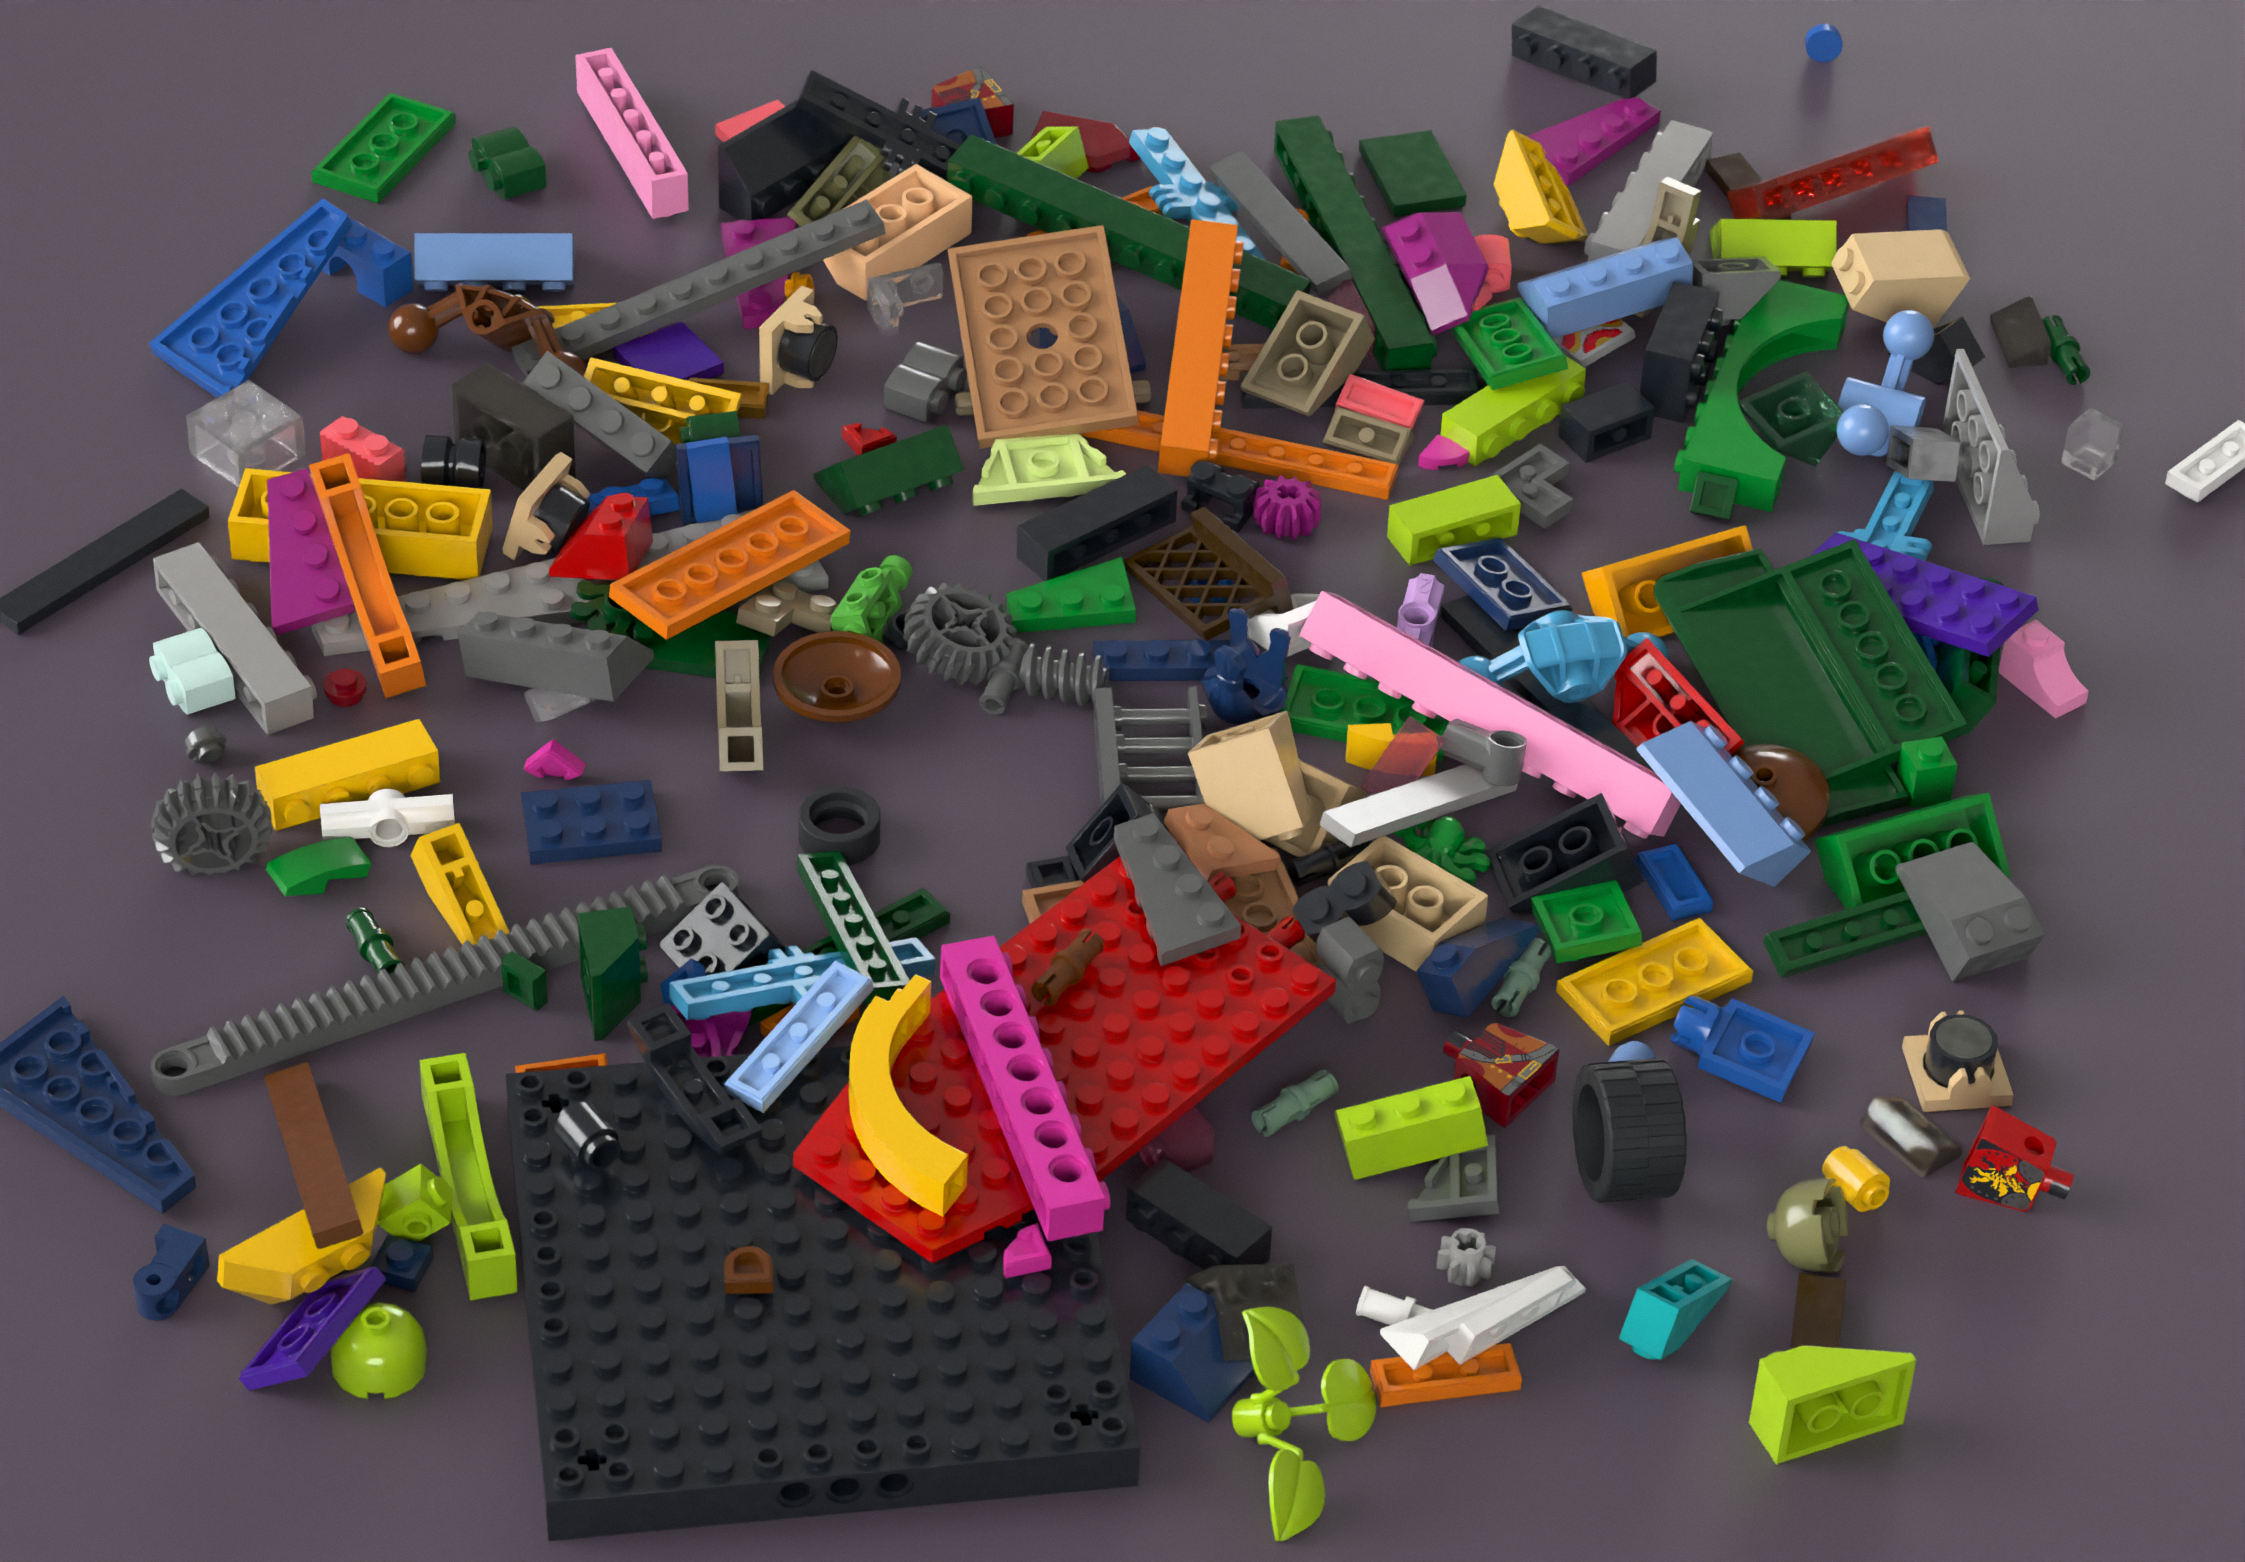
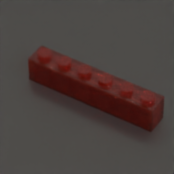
[1727,126,1939,220]

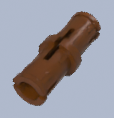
[1031,929,1104,1006]

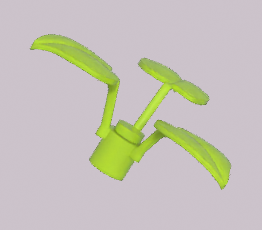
[1232,1307,1376,1541]

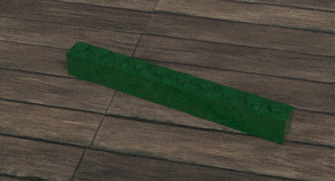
[1274,115,1437,370]
[947,134,1311,330]

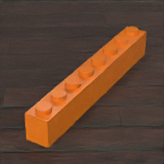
[1157,219,1244,477]

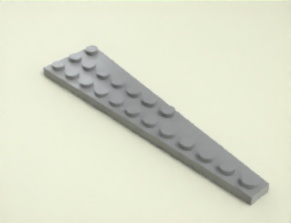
[311,509,828,656]

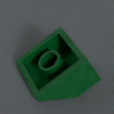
[577,906,648,1041]

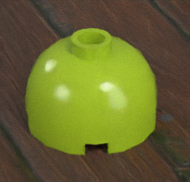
[330,1302,428,1399]

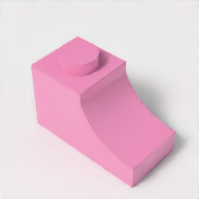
[1999,620,2089,719]

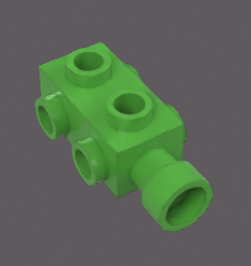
[831,555,913,644]

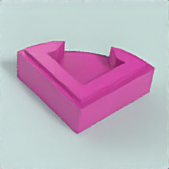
[1418,434,1469,470]
[523,739,586,780]
[1003,1223,1052,1278]

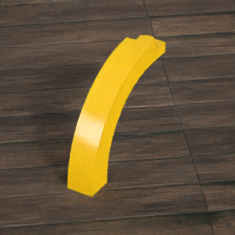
[849,974,968,1217]

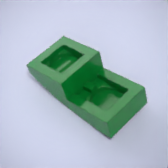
[266,837,372,896]

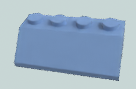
[414,233,576,292]
[1517,237,1693,339]
[1636,721,1811,887]

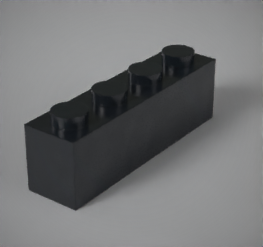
[1512,6,1657,100]
[1017,465,1178,581]

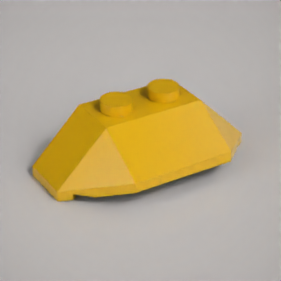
[1494,129,1588,244]
[584,357,743,465]
[217,1167,386,1305]

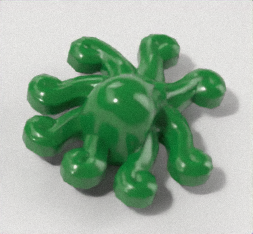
[1394,816,1491,886]

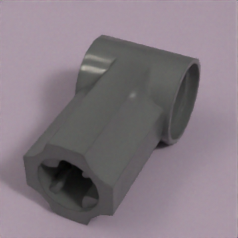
[1439,718,1527,786]

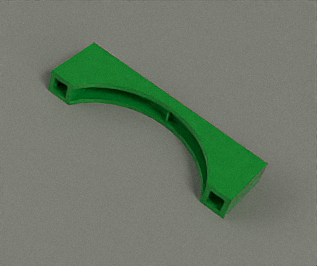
[1674,280,1849,512]

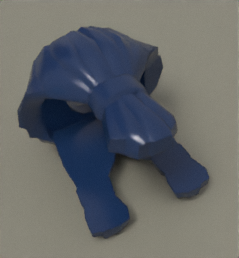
[1200,608,1291,726]

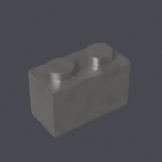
[1886,425,1964,482]

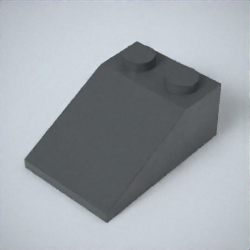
[1895,842,2045,982]

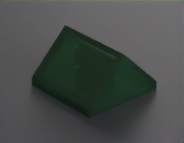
[1738,371,1845,466]

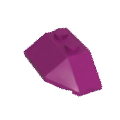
[1381,213,1489,335]

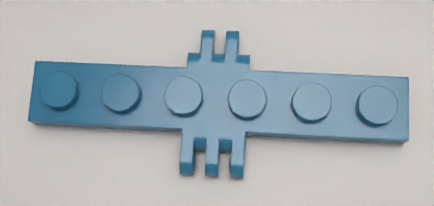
[1129,127,1267,260]
[1837,471,1934,561]
[669,937,936,1020]

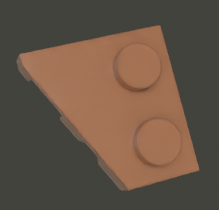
[1163,803,1281,882]

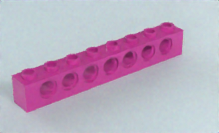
[940,935,1110,1241]

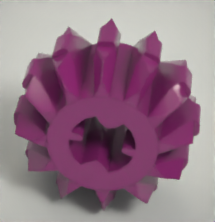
[1253,475,1322,541]

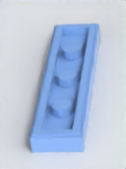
[725,961,873,1113]

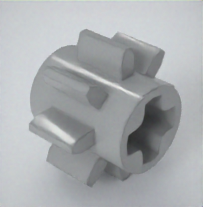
[1436,1228,1496,1287]

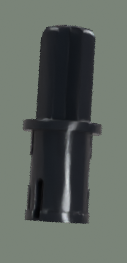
[1287,840,1372,887]

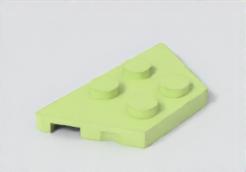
[973,433,1126,506]

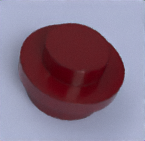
[323,668,366,707]

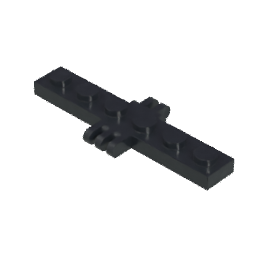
[795,70,961,181]

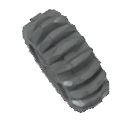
[903,582,1017,686]
[151,772,273,876]

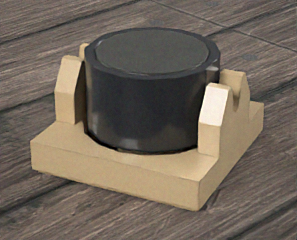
[759,286,838,395]
[502,452,590,560]
[1902,1010,2014,1112]

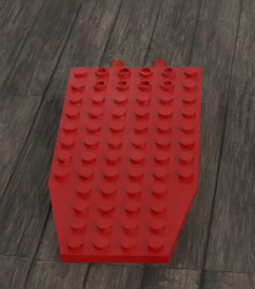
[793,856,1336,1263]

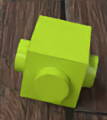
[378,1164,453,1242]

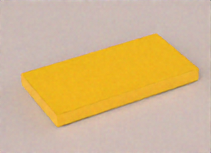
[1556,918,1753,1046]

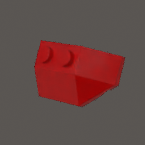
[1613,638,1745,755]

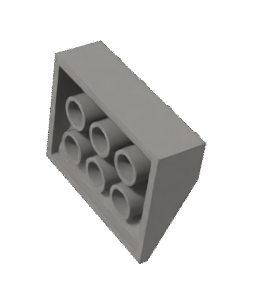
[1942,349,2039,545]

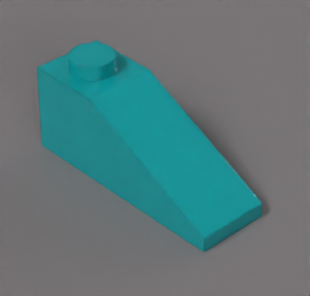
[1619,1259,1733,1360]

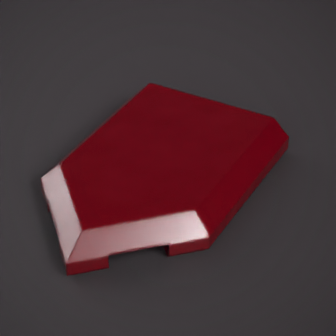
[1029,111,1141,173]

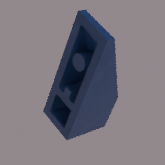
[1416,918,1541,1018]

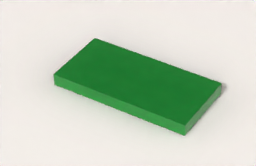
[311,92,456,204]
[1449,297,1568,390]
[1279,664,1449,762]

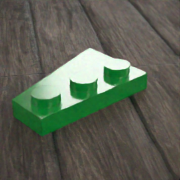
[1006,557,1136,633]

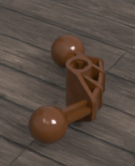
[388,282,587,377]

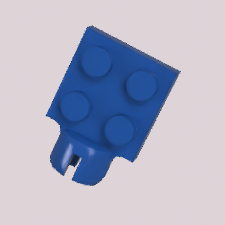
[1670,995,1815,1103]

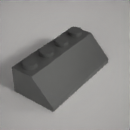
[458,611,654,702]

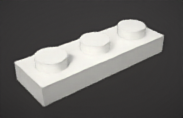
[2165,420,2245,503]

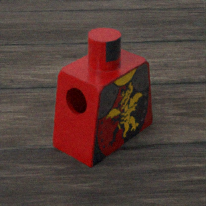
[1955,1105,2074,1212]

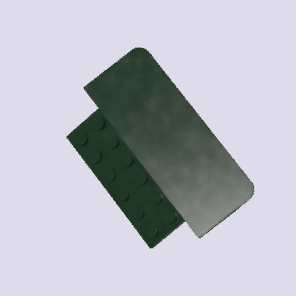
[1654,539,1967,827]

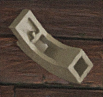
[1633,177,1701,318]
[715,640,763,771]

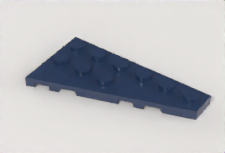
[0,996,196,1214]

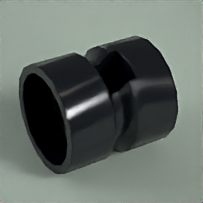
[421,435,486,489]

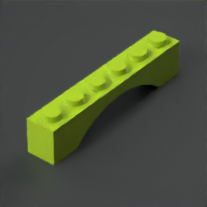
[419,1053,518,1300]

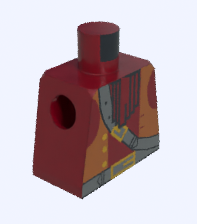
[922,66,1014,138]
[1443,1023,1559,1128]

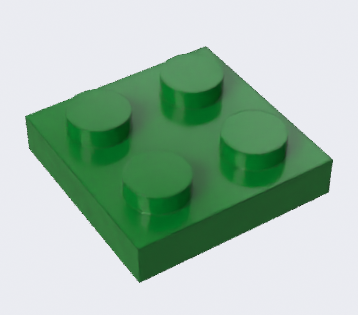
[1531,880,1642,964]

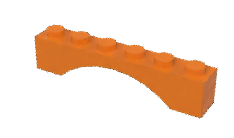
[309,453,426,699]

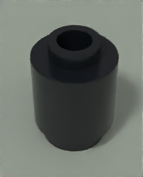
[554,1102,621,1170]

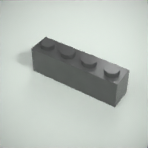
[523,351,677,479]

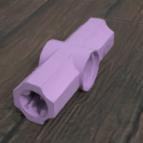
[1397,573,1444,647]

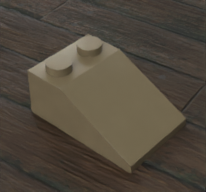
[1240,290,1375,417]

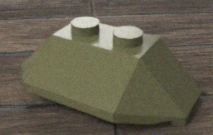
[787,136,892,226]

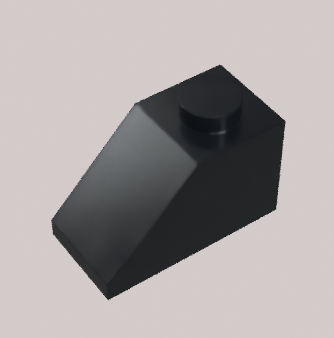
[1887,316,1985,384]

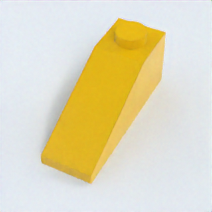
[410,823,510,945]

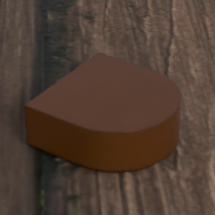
[724,1246,773,1294]

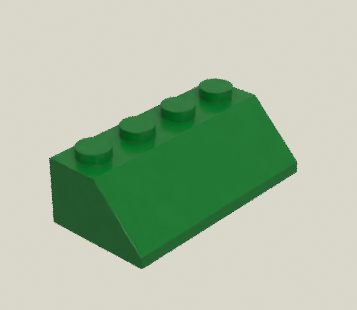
[1814,792,2011,909]

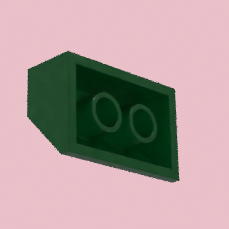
[813,424,964,516]

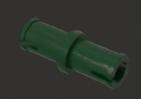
[2038,315,2091,385]
[345,908,405,976]

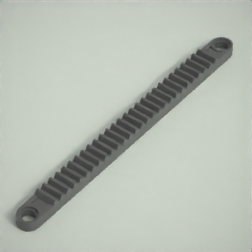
[151,865,739,1096]

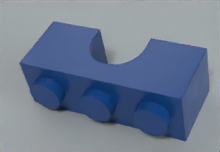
[322,217,413,308]

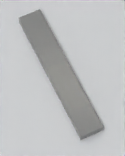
[1319,764,1519,847]

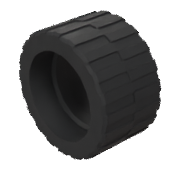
[1572,1058,1687,1203]

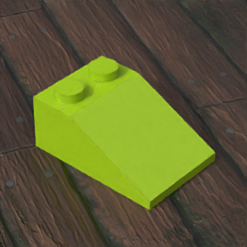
[1749,1346,1916,1464]

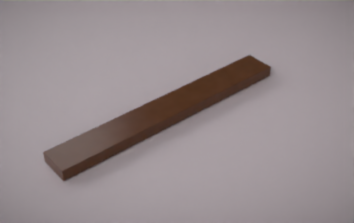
[264,1062,364,1249]

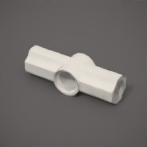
[320,789,455,847]

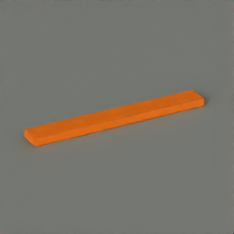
[1080,410,1399,500]

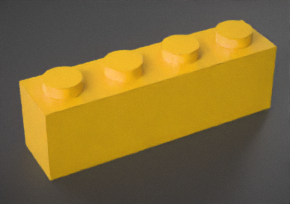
[255,719,440,831]

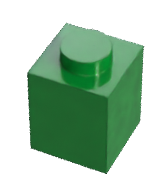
[1896,736,1958,809]

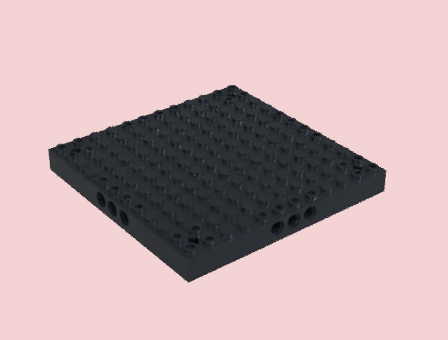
[506,1045,1140,1541]

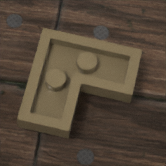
[736,581,839,637]

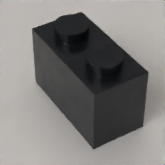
[1558,381,1655,463]

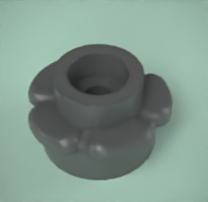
[185,725,227,765]

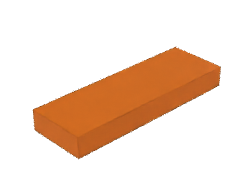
[1370,1343,1522,1407]

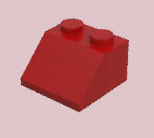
[549,493,653,580]

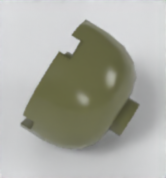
[1767,1178,1848,1273]

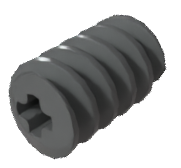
[1018,642,1110,706]

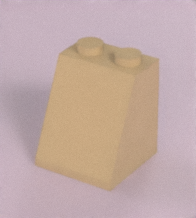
[1831,229,1970,327]
[1188,711,1312,841]

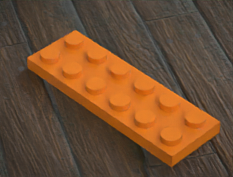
[609,490,851,640]

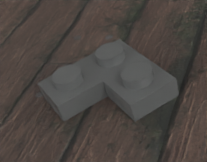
[1488,444,1573,529]

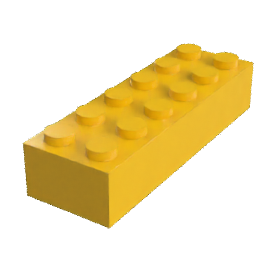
[228,468,493,580]

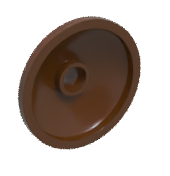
[773,631,901,723]
[1731,744,1830,842]

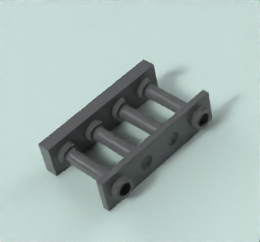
[1093,686,1207,813]

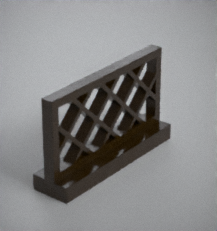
[1123,507,1294,642]

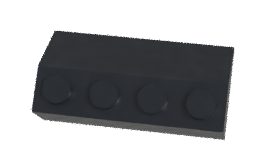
[718,100,855,221]

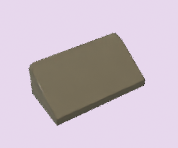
[1323,407,1414,465]

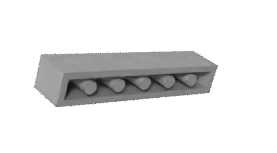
[1584,120,1714,262]
[153,542,317,735]

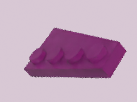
[1527,97,1661,186]
[721,217,797,329]
[267,468,355,636]

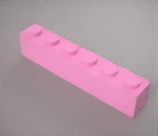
[576,48,689,219]

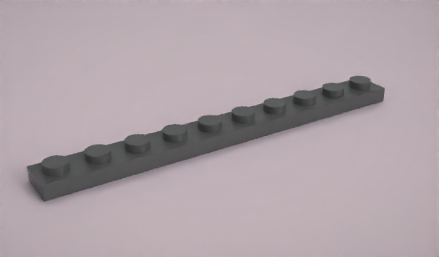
[511,199,886,378]

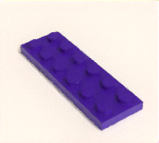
[1810,532,2039,657]

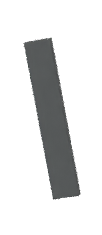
[1209,150,1352,296]

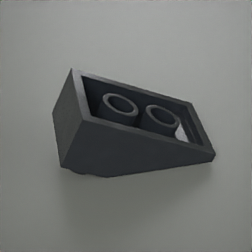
[1485,793,1645,913]

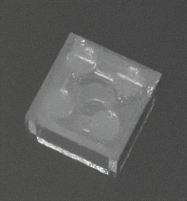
[186,380,306,487]

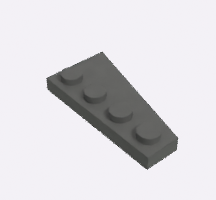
[1114,813,1241,966]

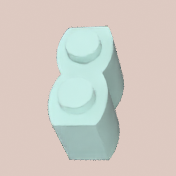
[149,628,236,714]

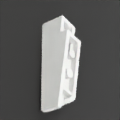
[1380,1266,1586,1370]

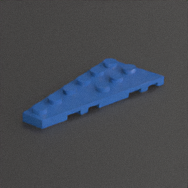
[149,198,352,407]

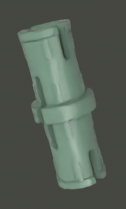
[1491,938,1552,1017]
[1251,1069,1339,1137]

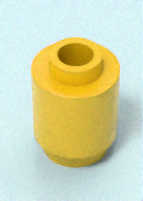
[1822,1146,1890,1212]

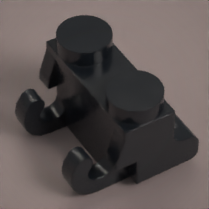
[1181,461,1260,532]

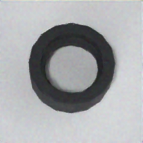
[799,786,880,865]

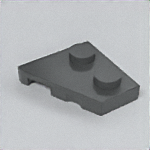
[1408,1134,1500,1222]

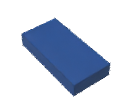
[686,436,737,523]
[1636,844,1714,921]

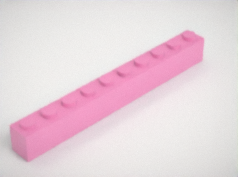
[1299,591,1681,839]

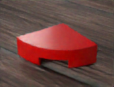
[842,423,897,455]

